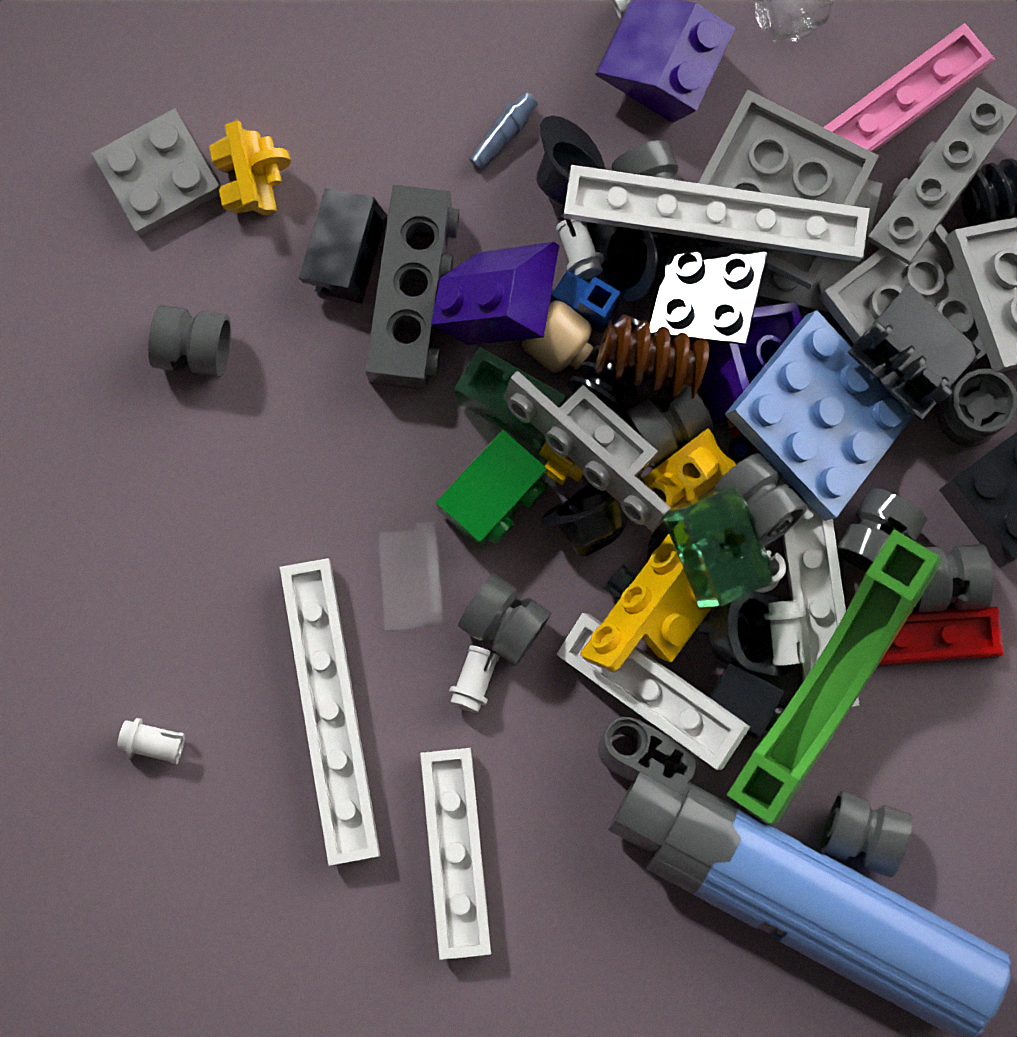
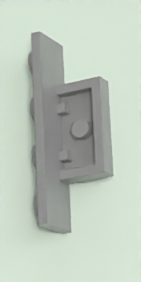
[867,87,1017,265]
[503,371,670,532]

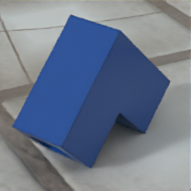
[551,270,620,334]

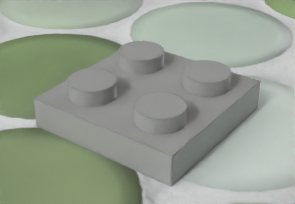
[92,108,220,238]

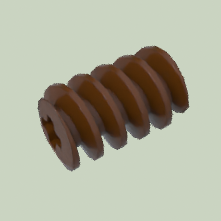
[595,314,709,399]

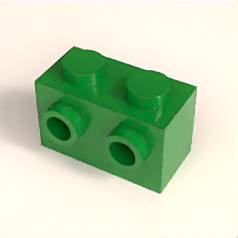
[435,430,548,550]

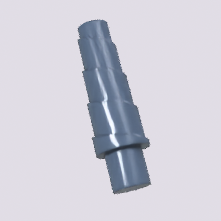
[469,92,538,170]

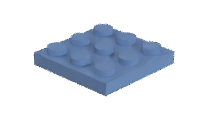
[725,310,913,521]

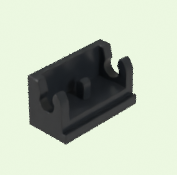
[299,188,387,304]

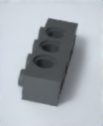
[365,184,460,390]

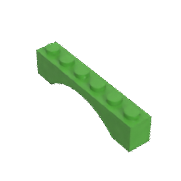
[727,530,943,824]

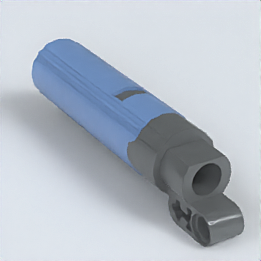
[598,717,1011,1037]

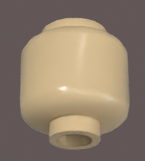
[522,301,593,373]

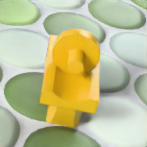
[209,120,291,216]
[642,428,736,517]

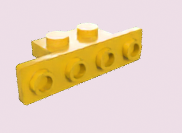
[580,501,731,672]

